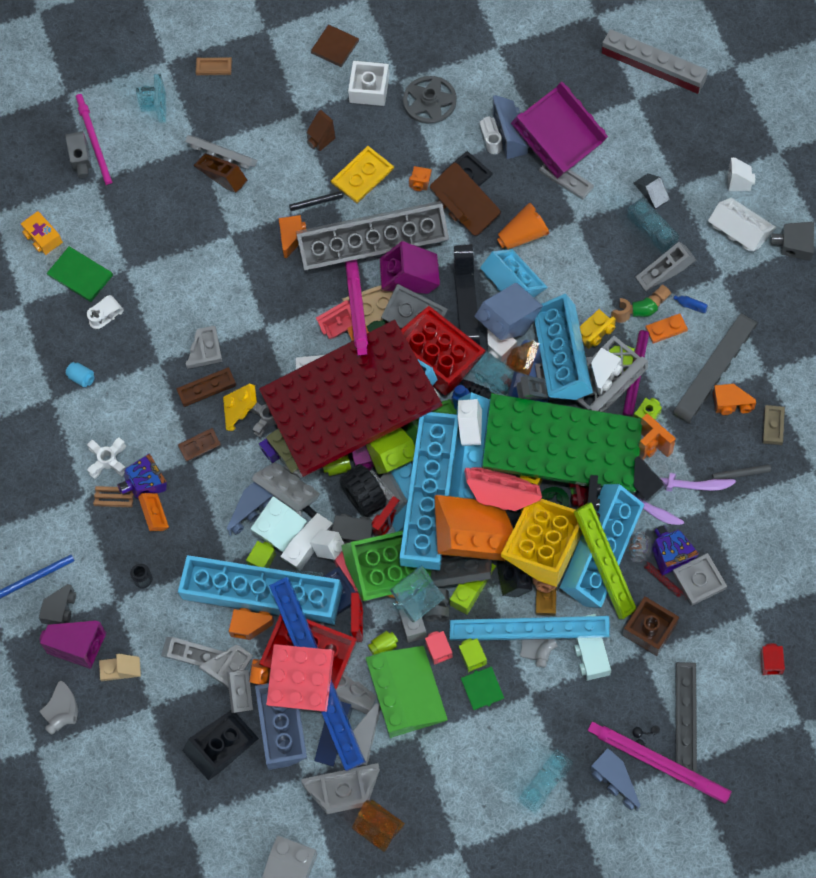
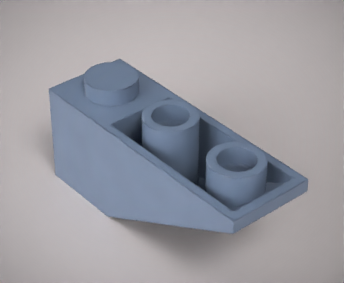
[227,482,274,536]
[591,748,640,811]

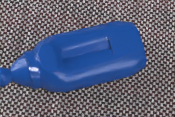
[673,295,708,313]

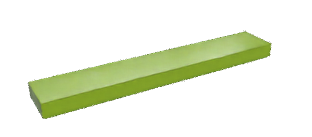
[574,503,637,619]

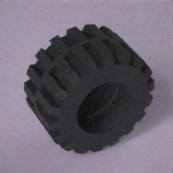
[340,464,387,517]

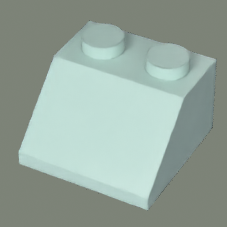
[251,497,307,552]

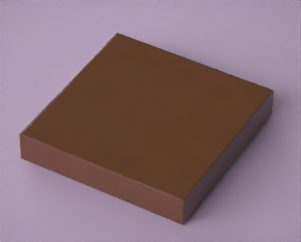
[311,24,359,67]

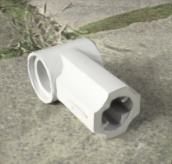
[479,116,502,154]

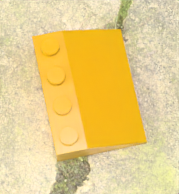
[501,499,582,587]

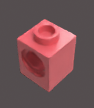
[425,631,453,665]

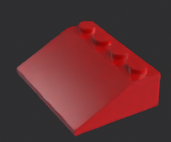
[401,306,486,396]
[259,613,357,690]

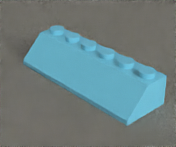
[535,293,593,400]

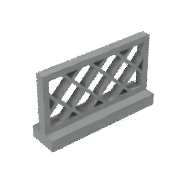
[575,336,648,412]

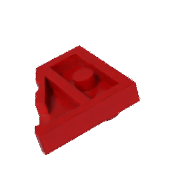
[372,496,400,537]

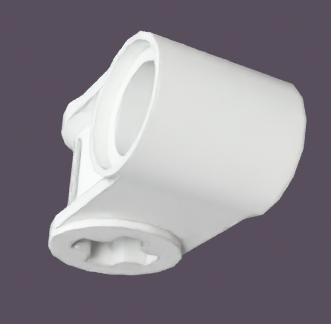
[87,295,124,329]

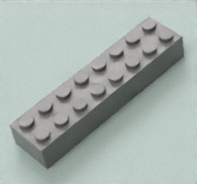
[296,201,449,270]

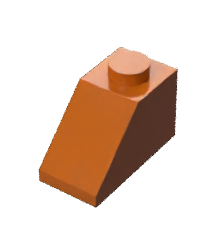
[279,215,306,258]

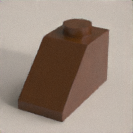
[306,110,335,151]

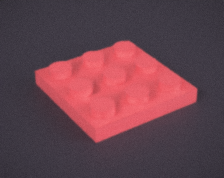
[266,644,334,712]

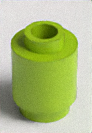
[323,455,351,476]
[367,630,398,655]

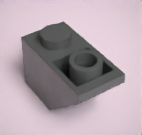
[39,584,76,625]

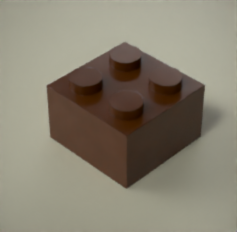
[622,596,679,656]

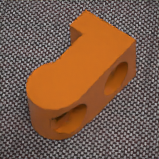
[249,659,271,684]

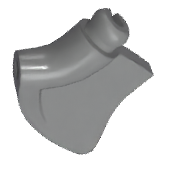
[520,639,558,668]
[39,681,78,735]

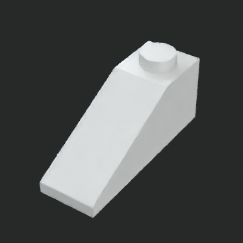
[280,513,333,571]

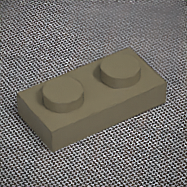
[763,405,785,445]

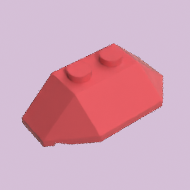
[464,467,542,511]

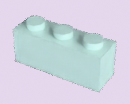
[574,614,611,681]

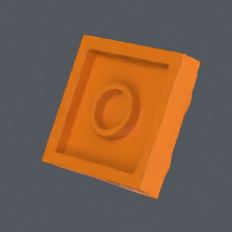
[639,413,676,460]

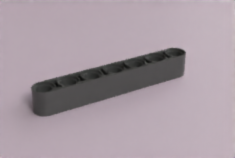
[673,313,758,424]

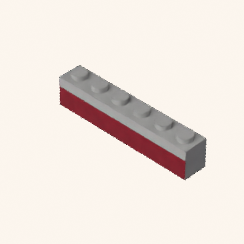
[602,29,708,94]

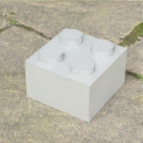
[348,61,389,106]

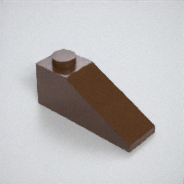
[193,153,248,193]

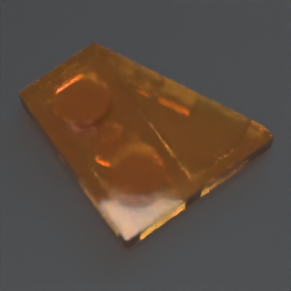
[506,341,540,376]

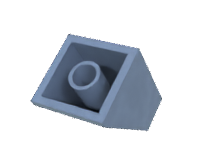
[474,283,543,340]

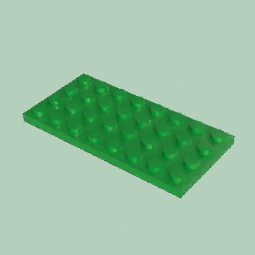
[482,393,642,494]

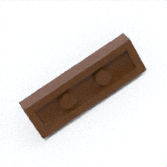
[176,367,236,407]

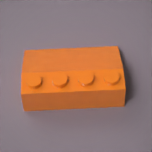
[434,495,513,561]

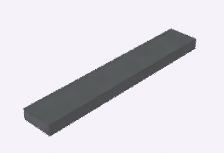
[676,662,697,783]

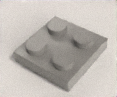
[672,553,727,606]

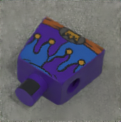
[117,453,167,499]
[652,525,699,575]

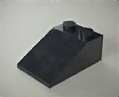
[182,710,259,781]

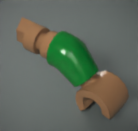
[611,284,671,323]

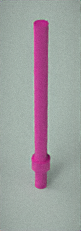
[75,94,112,185]

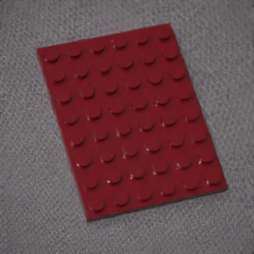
[259,319,443,477]

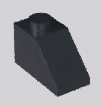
[634,456,667,501]

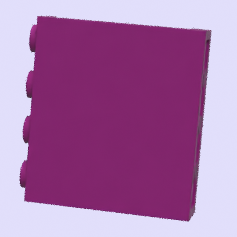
[511,82,608,179]

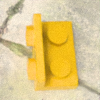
[580,309,616,349]

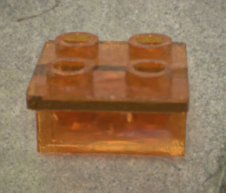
[352,800,405,852]

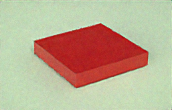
[351,593,363,642]

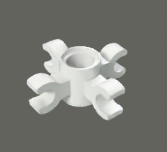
[87,438,126,479]

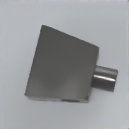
[65,131,92,178]
[771,221,814,261]

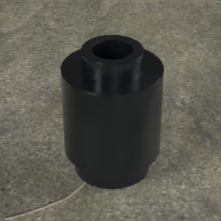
[130,564,153,588]

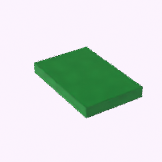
[47,246,113,302]

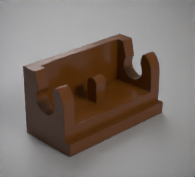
[178,428,221,462]

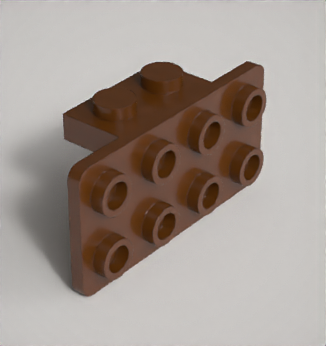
[430,163,501,236]

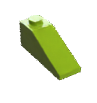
[450,564,496,615]

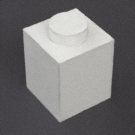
[310,529,344,560]

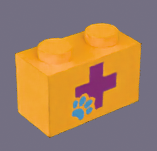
[21,211,63,255]

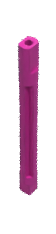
[345,259,368,355]
[588,722,732,804]

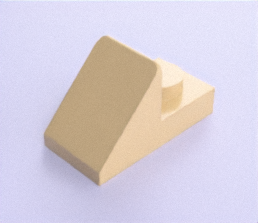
[99,654,141,681]

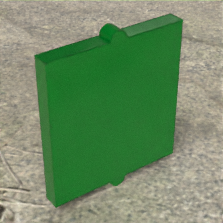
[461,666,504,710]

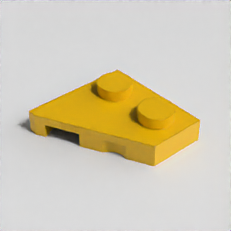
[223,383,257,431]

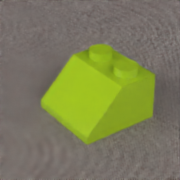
[366,427,415,474]

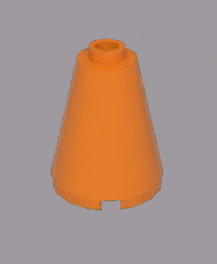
[497,203,550,250]

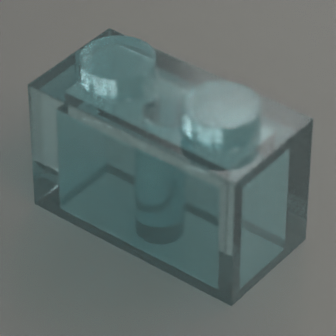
[473,351,515,395]

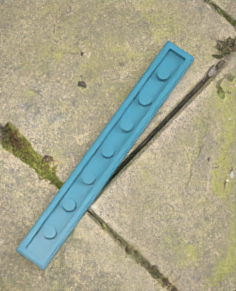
[450,616,610,641]

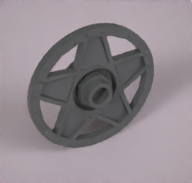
[403,76,457,123]

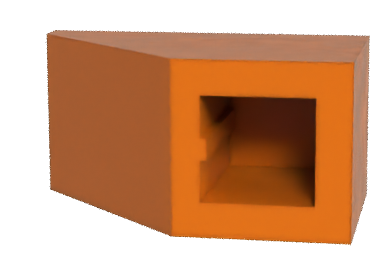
[713,384,756,415]
[229,608,274,640]

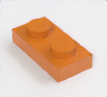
[645,313,688,344]
[138,493,169,531]

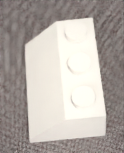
[708,198,776,251]

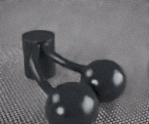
[632,725,660,746]

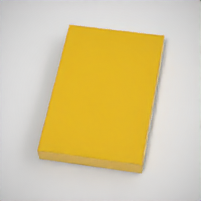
[331,146,394,204]

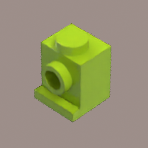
[634,398,662,420]

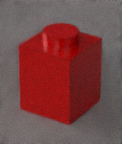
[760,643,785,675]

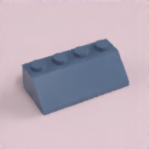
[255,683,307,770]

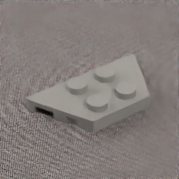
[301,763,380,814]

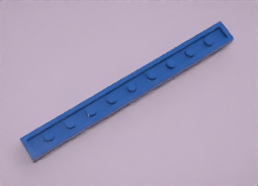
[269,577,366,771]

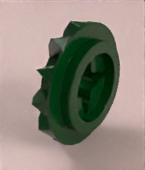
[541,487,570,507]

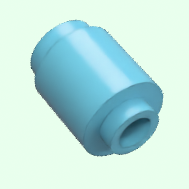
[66,362,95,387]

